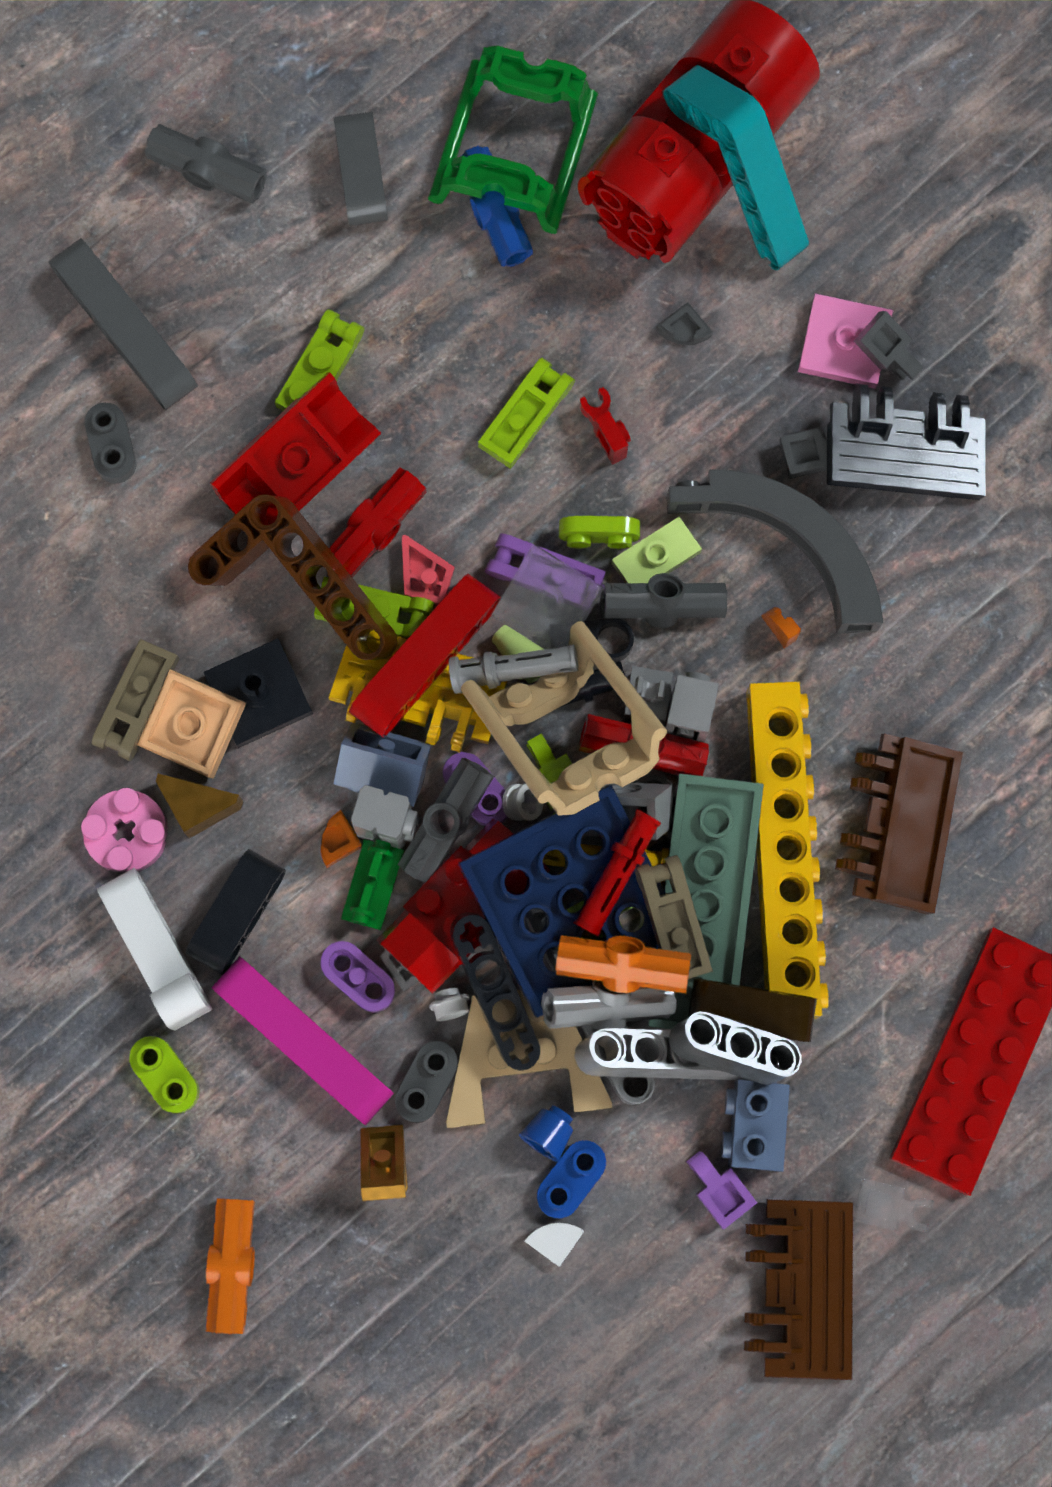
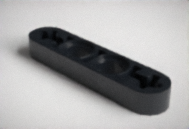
[450,912,541,1071]

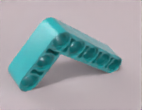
[663,65,809,271]

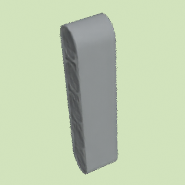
[575,1028,779,1081]

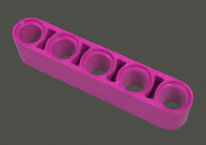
[211,956,394,1126]

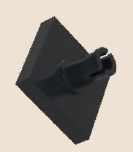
[203,638,313,748]

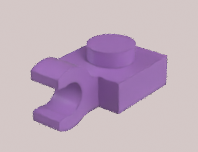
[686,1151,757,1230]

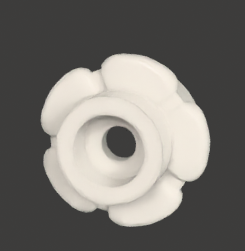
[429,988,470,1021]

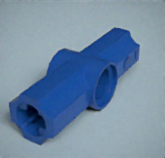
[460,146,533,267]

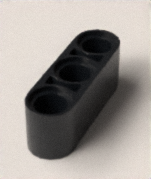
[186,849,286,975]

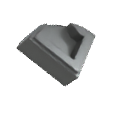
[656,302,713,345]

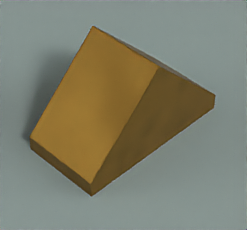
[156,773,243,838]

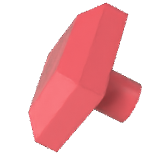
[402,535,455,605]

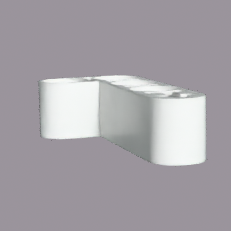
[97,867,212,1031]

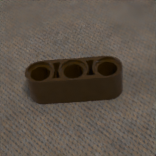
[688,979,817,1042]

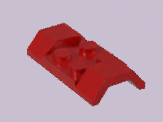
[210,372,382,524]
[376,819,551,994]

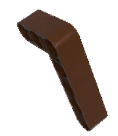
[188,494,397,660]

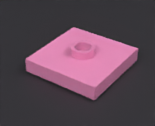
[798,294,893,389]

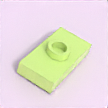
[611,517,702,583]

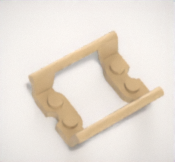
[461,621,667,816]

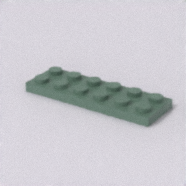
[648,774,764,1031]

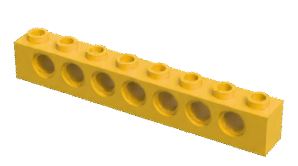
[746,681,829,1019]

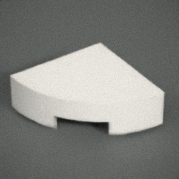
[525,1223,584,1267]

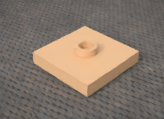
[137,669,246,779]

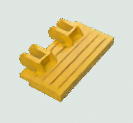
[329,630,508,753]

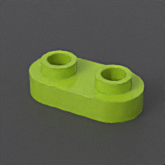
[559,516,640,549]
[129,1036,199,1114]

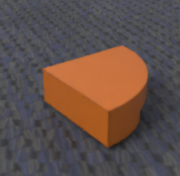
[761,607,801,649]
[321,810,362,868]

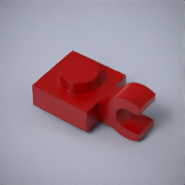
[580,387,631,465]

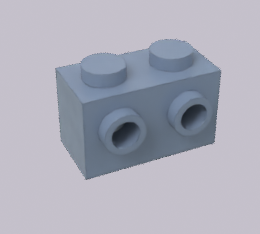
[334,722,432,807]
[721,1080,790,1172]

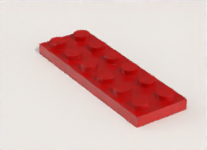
[889,927,1052,1196]

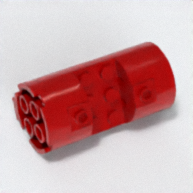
[577,0,820,263]

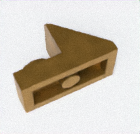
[361,1125,408,1201]

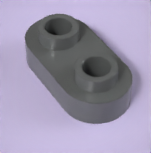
[85,402,136,483]
[395,1041,458,1123]

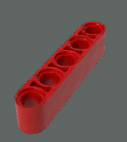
[349,574,502,737]

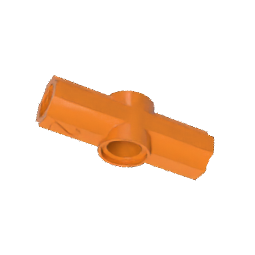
[556,935,691,993]
[206,1198,255,1334]

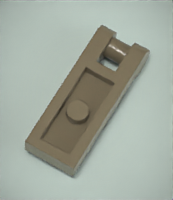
[92,639,180,761]
[635,855,713,979]

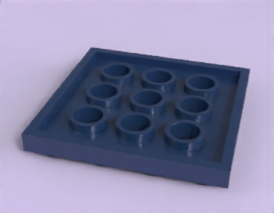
[457,785,666,1018]

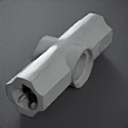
[541,980,677,1030]

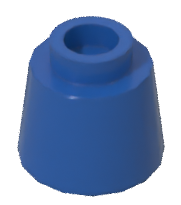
[519,1105,573,1162]

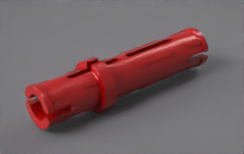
[574,809,661,936]

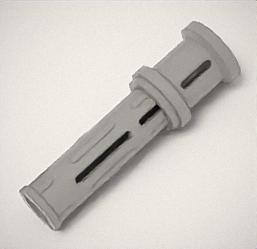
[449,645,578,694]

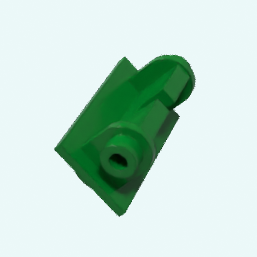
[341,839,404,931]

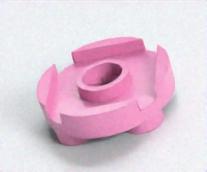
[81,788,168,873]

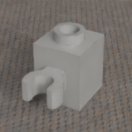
[623,666,673,726]

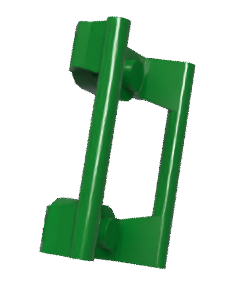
[428,46,598,234]

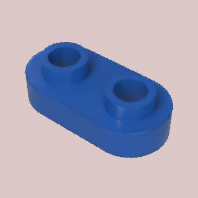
[537,1140,606,1219]

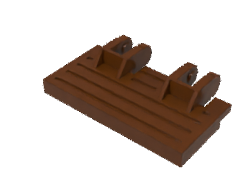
[835,733,963,915]
[744,1199,853,1380]

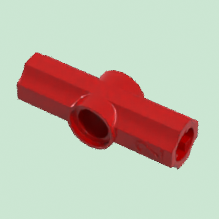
[329,467,427,578]
[578,714,709,776]

